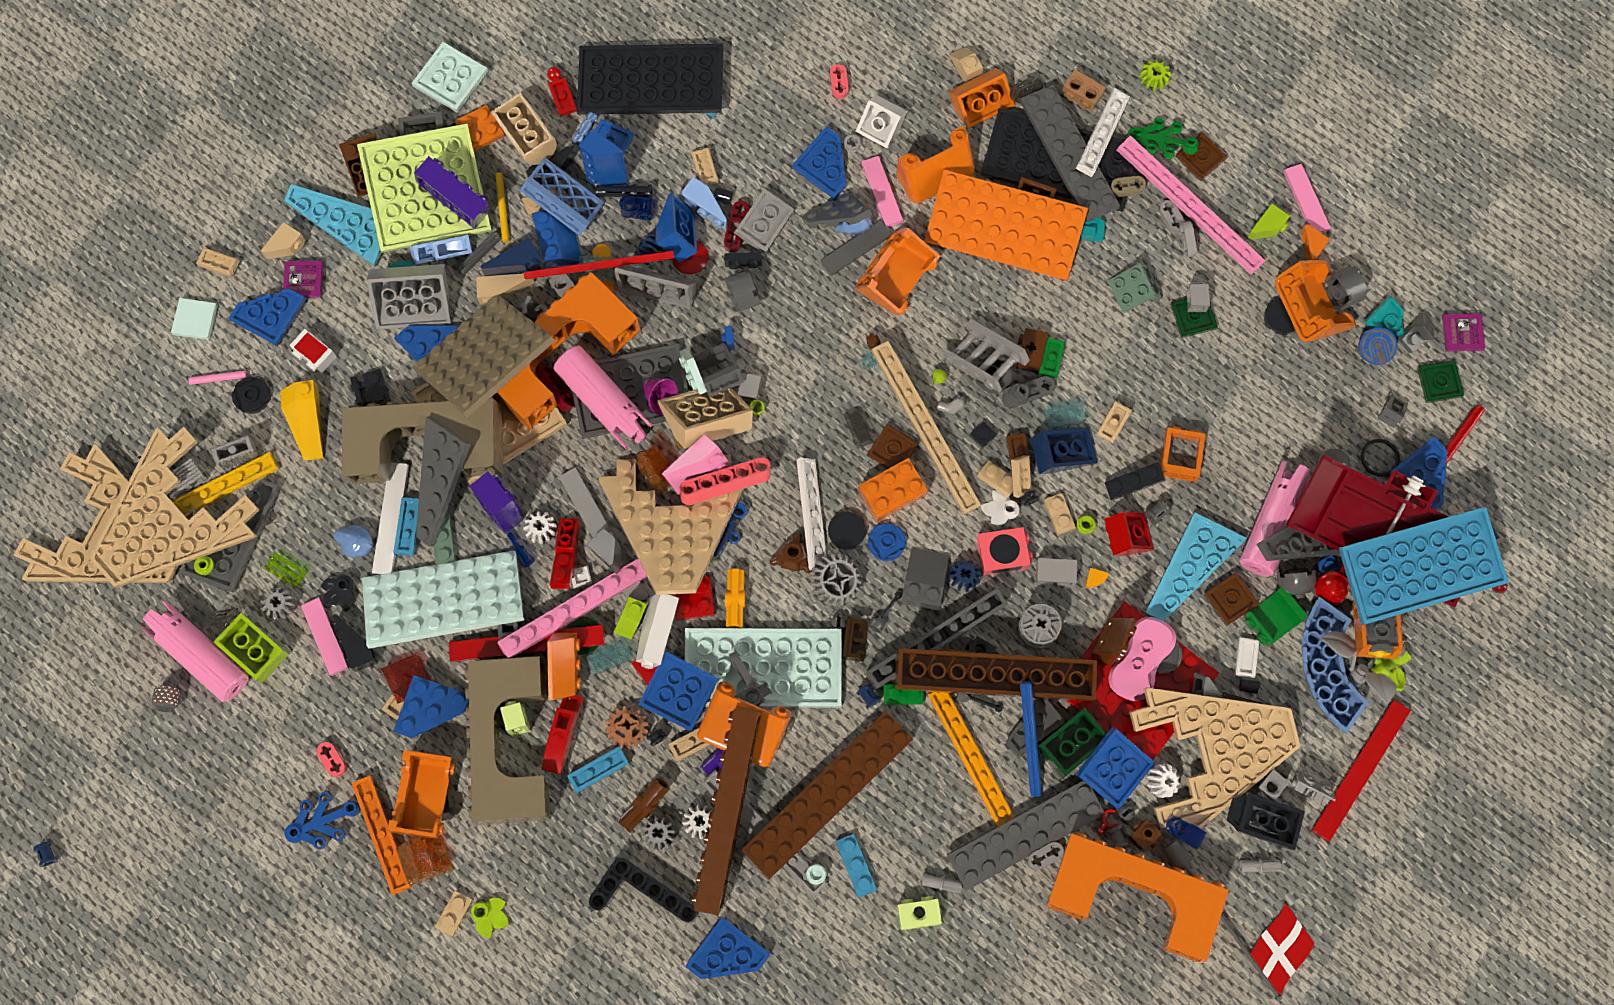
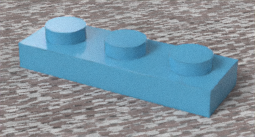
[393,497,419,556]
[567,746,629,794]
[835,834,877,898]

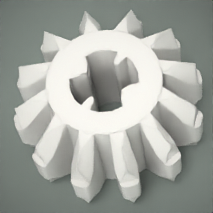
[523,511,557,544]
[1146,764,1181,798]
[683,805,712,839]

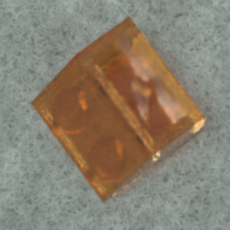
[636,447,672,494]
[396,835,454,886]

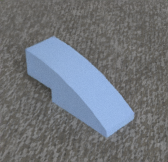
[410,235,472,264]

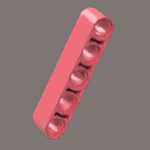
[679,457,771,505]

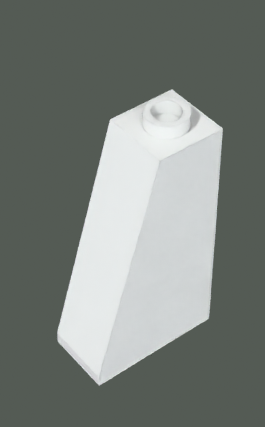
[636,594,679,669]

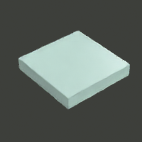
[171,298,218,340]

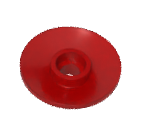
[672,241,709,275]

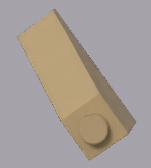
[476,274,535,305]

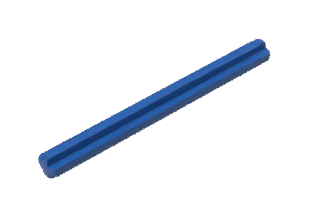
[1020,681,1042,797]

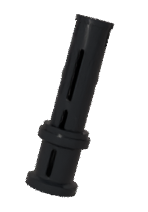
[596,184,653,201]

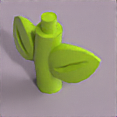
[1370,651,1411,692]

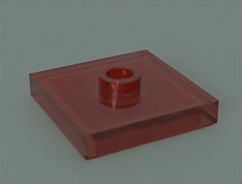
[381,653,431,704]

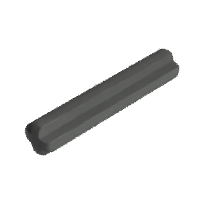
[457,232,501,276]

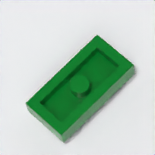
[1038,338,1065,379]
[883,685,923,705]

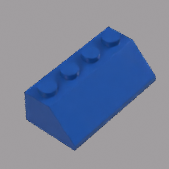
[579,129,629,186]

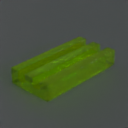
[264,552,308,588]

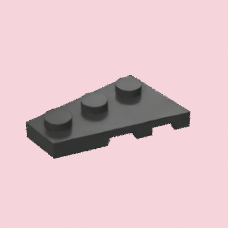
[1006,698,1066,758]

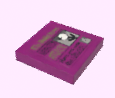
[283,261,323,298]
[1442,314,1485,352]

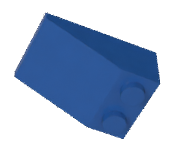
[655,192,697,263]

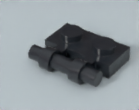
[350,369,391,407]

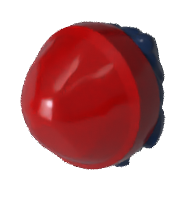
[1314,569,1350,606]

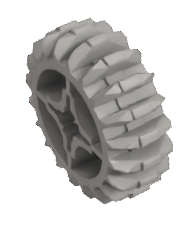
[810,553,862,606]

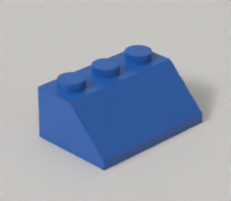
[532,210,583,268]

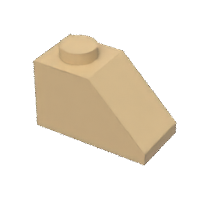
[949,47,983,83]
[261,222,305,259]

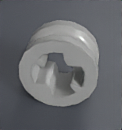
[844,135,861,153]

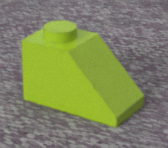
[1247,204,1290,240]
[613,596,647,640]

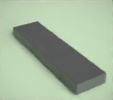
[821,220,892,276]

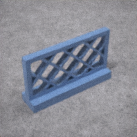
[519,157,604,236]

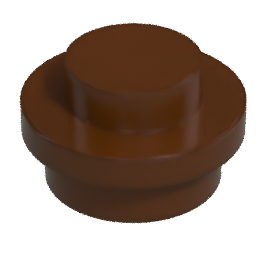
[866,333,881,351]

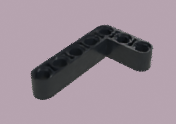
[589,858,698,923]

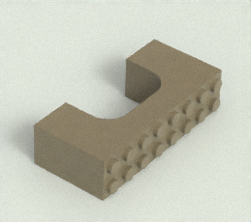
[342,397,503,484]
[465,656,550,825]

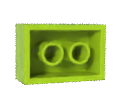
[214,613,289,684]

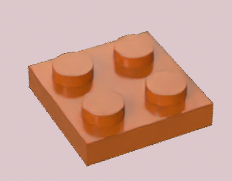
[454,104,505,152]

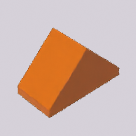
[1301,225,1330,261]

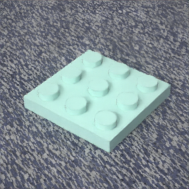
[412,42,488,113]

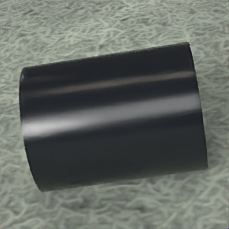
[714,187,733,204]
[1239,678,1260,694]

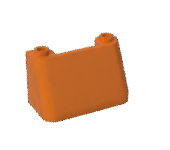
[896,126,975,203]
[855,228,940,315]
[1275,260,1357,342]
[697,681,793,767]
[387,750,456,838]

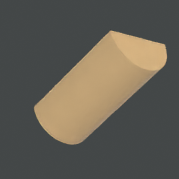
[491,92,557,165]

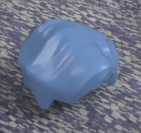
[834,217,872,235]
[334,525,374,558]

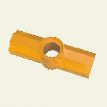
[725,569,745,628]

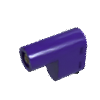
[700,748,724,775]

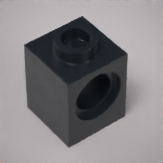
[965,636,997,654]

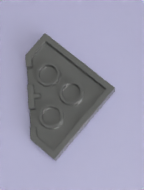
[801,192,872,229]

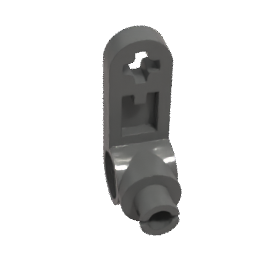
[1002,376,1055,409]
[729,651,772,707]

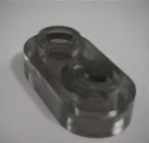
[1010,77,1043,103]

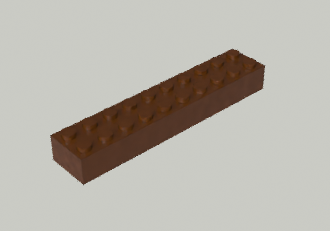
[895,648,1097,701]
[692,706,762,916]
[741,711,913,880]

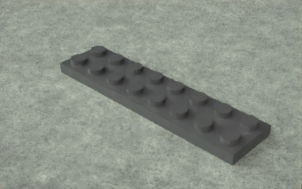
[1020,85,1120,223]
[946,780,1104,891]

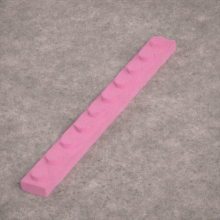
[1117,136,1266,275]
[498,559,647,659]

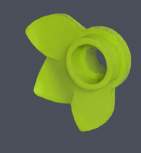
[471,898,509,939]

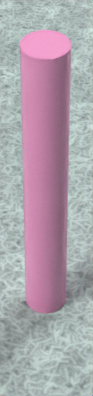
[188,370,247,385]

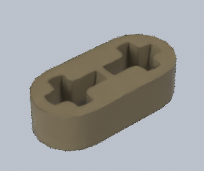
[1110,176,1146,197]

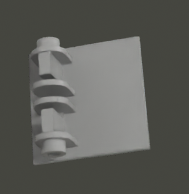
[1290,771,1336,804]

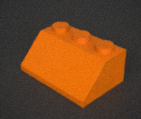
[948,68,1015,129]
[547,633,581,700]

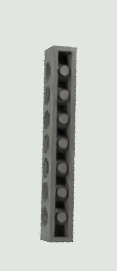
[865,588,1008,690]

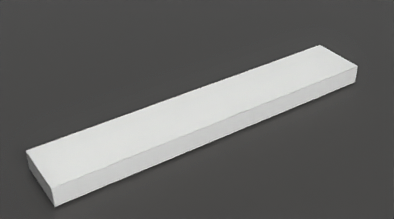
[1076,88,1130,177]
[796,458,828,571]
[372,463,409,575]

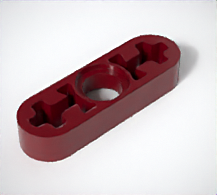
[724,201,749,253]
[536,364,575,412]

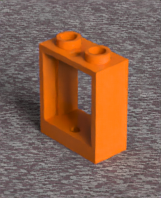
[1160,426,1206,482]

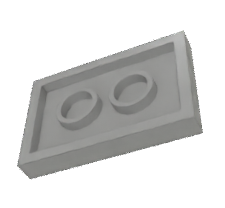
[734,188,794,254]

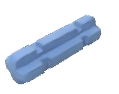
[572,112,598,145]

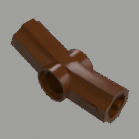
[617,778,670,833]

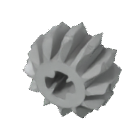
[261,587,295,621]
[641,817,676,851]

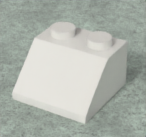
[856,95,908,148]

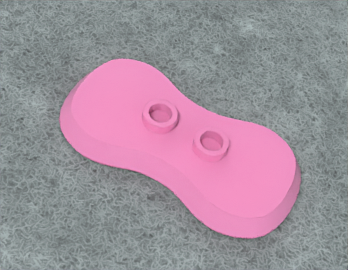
[1109,617,1176,701]

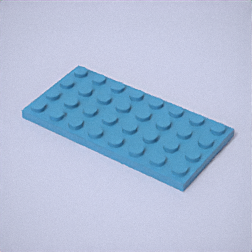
[1339,507,1509,625]

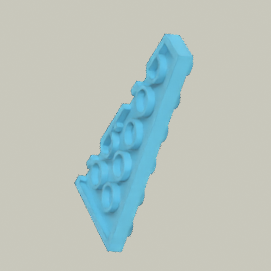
[284,184,381,267]
[1145,513,1247,621]

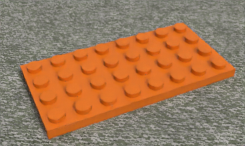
[924,170,1088,280]

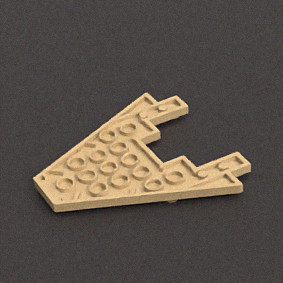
[90,427,259,588]
[14,444,179,583]
[599,454,746,595]
[1129,687,1301,841]

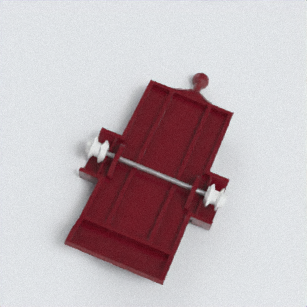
[1286,454,1508,608]

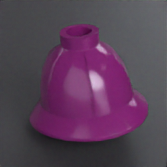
[643,378,678,415]

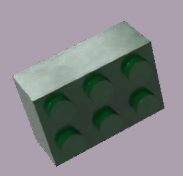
[1037,708,1107,779]

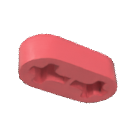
[830,64,848,99]
[317,742,347,777]

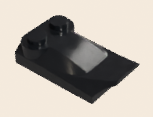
[1227,792,1305,850]

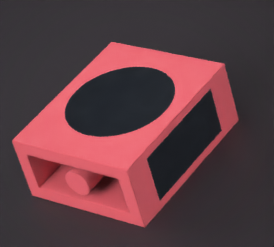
[976,527,1033,575]

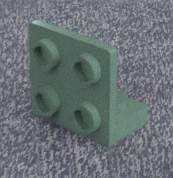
[1109,263,1162,313]

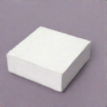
[572,565,593,590]

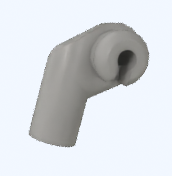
[937,396,965,414]

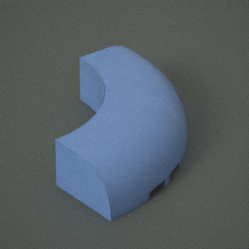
[1302,597,1369,734]

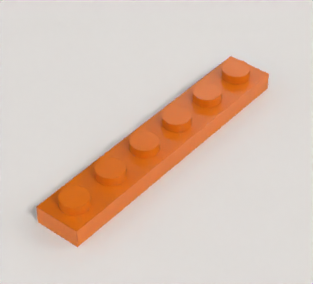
[351,775,412,895]

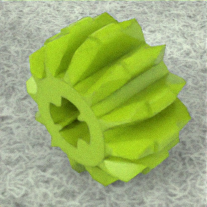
[1139,59,1171,91]

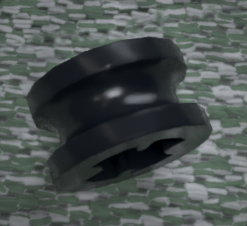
[1020,490,1040,507]
[646,729,666,747]

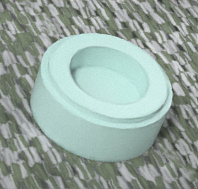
[806,864,826,885]

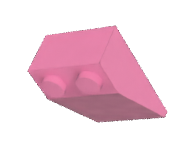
[662,434,731,494]

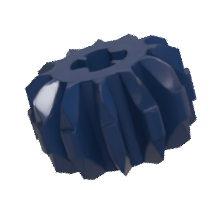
[634,233,662,265]
[949,559,982,592]

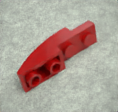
[550,518,580,589]
[542,695,584,775]

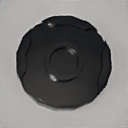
[1264,298,1295,335]
[232,377,271,414]
[828,511,866,550]

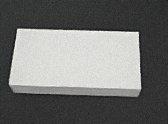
[1234,637,1260,679]

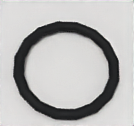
[1360,439,1400,476]

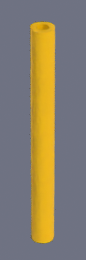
[495,172,510,243]

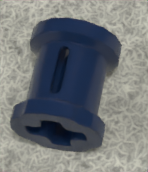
[856,683,882,709]
[33,841,58,867]

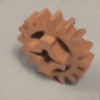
[605,706,648,749]

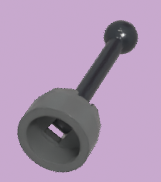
[868,592,902,633]
[955,694,1002,712]

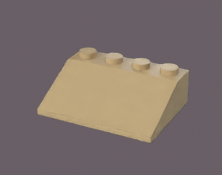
[658,388,753,449]

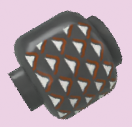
[152,682,180,712]

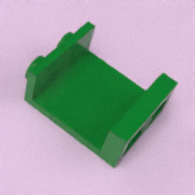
[1243,587,1308,647]

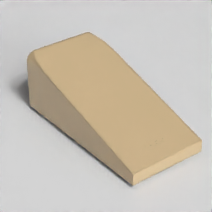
[1097,401,1132,443]

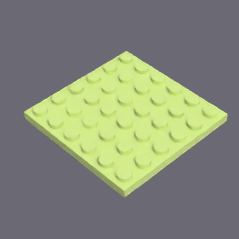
[357,124,491,253]

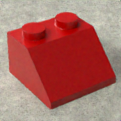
[1104,512,1154,556]

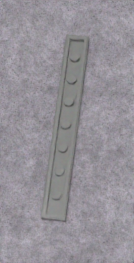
[558,468,649,602]
[701,770,828,898]

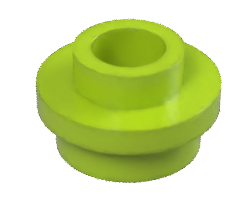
[1076,515,1096,534]
[194,556,214,575]

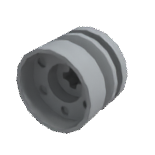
[1017,604,1062,650]

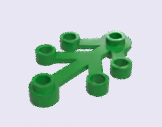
[1128,118,1199,159]

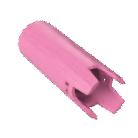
[554,346,652,449]
[1239,461,1311,577]
[141,601,249,702]

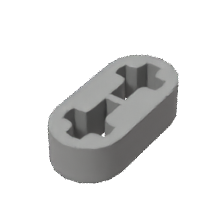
[1159,200,1185,234]
[1180,221,1197,258]
[1027,842,1064,871]

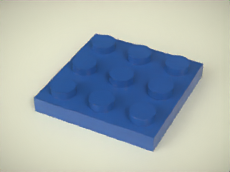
[638,651,718,732]
[1076,727,1155,810]

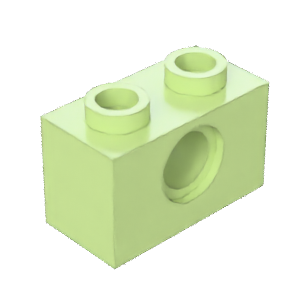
[500,701,531,736]
[897,896,942,930]

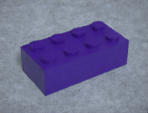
[414,156,489,229]
[469,471,523,534]

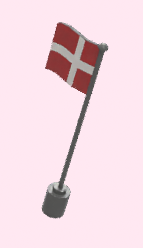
[1162,839,1315,1001]

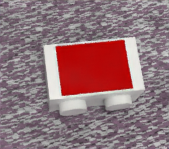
[289,329,336,374]

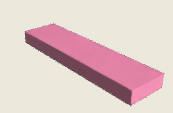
[861,156,903,227]
[1283,164,1331,233]
[301,598,348,676]

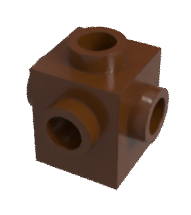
[1128,820,1162,853]

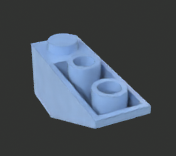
[680,177,728,229]

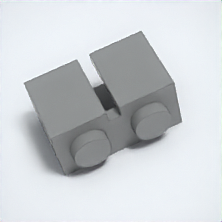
[1036,556,1077,587]

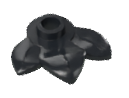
[321,575,355,611]

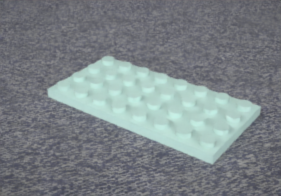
[362,550,524,649]
[685,628,841,708]

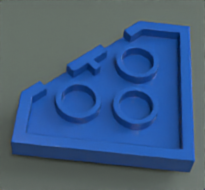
[792,126,846,200]
[228,288,306,347]
[394,326,459,362]
[1389,436,1447,510]
[393,675,468,738]
[685,917,771,979]

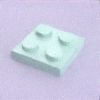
[679,348,707,394]

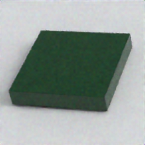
[1170,299,1218,338]
[1417,361,1464,403]

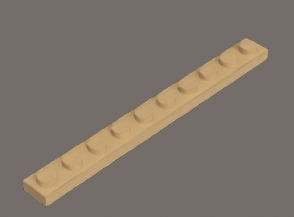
[871,341,981,515]

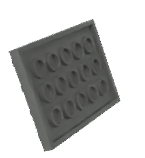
[572,344,689,439]

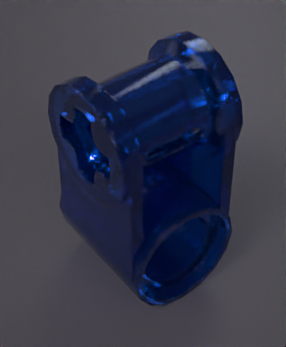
[619,195,655,221]
[1166,816,1207,850]

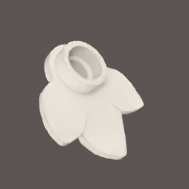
[981,490,1019,525]

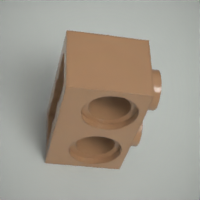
[1061,69,1106,112]

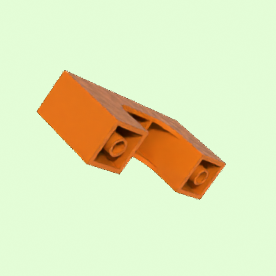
[494,272,641,431]
[1046,832,1229,964]

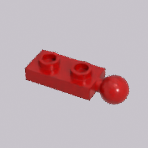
[547,67,577,117]

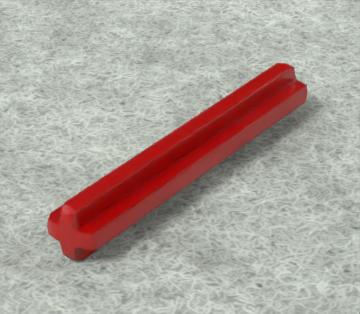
[1445,405,1485,464]

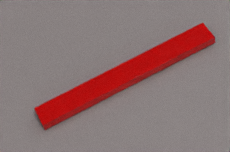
[523,250,674,280]
[449,625,605,662]
[1311,700,1411,842]

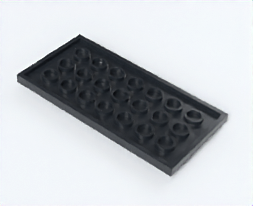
[577,44,724,115]
[980,108,1140,212]

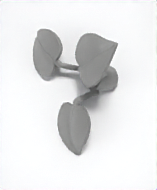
[1320,631,1406,705]

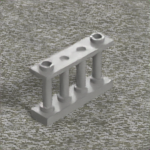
[941,319,1030,393]

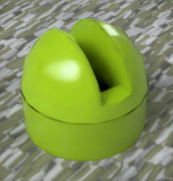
[933,369,947,384]
[749,400,764,416]

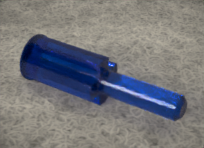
[507,532,534,568]

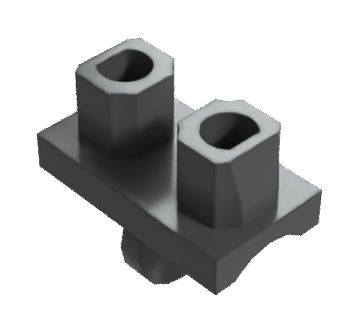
[516,296,548,322]

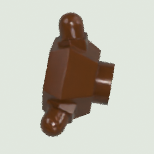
[770,532,812,573]

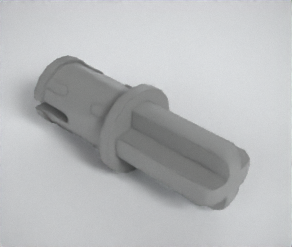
[1239,858,1281,874]
[922,873,962,893]

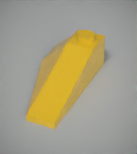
[280,380,324,461]

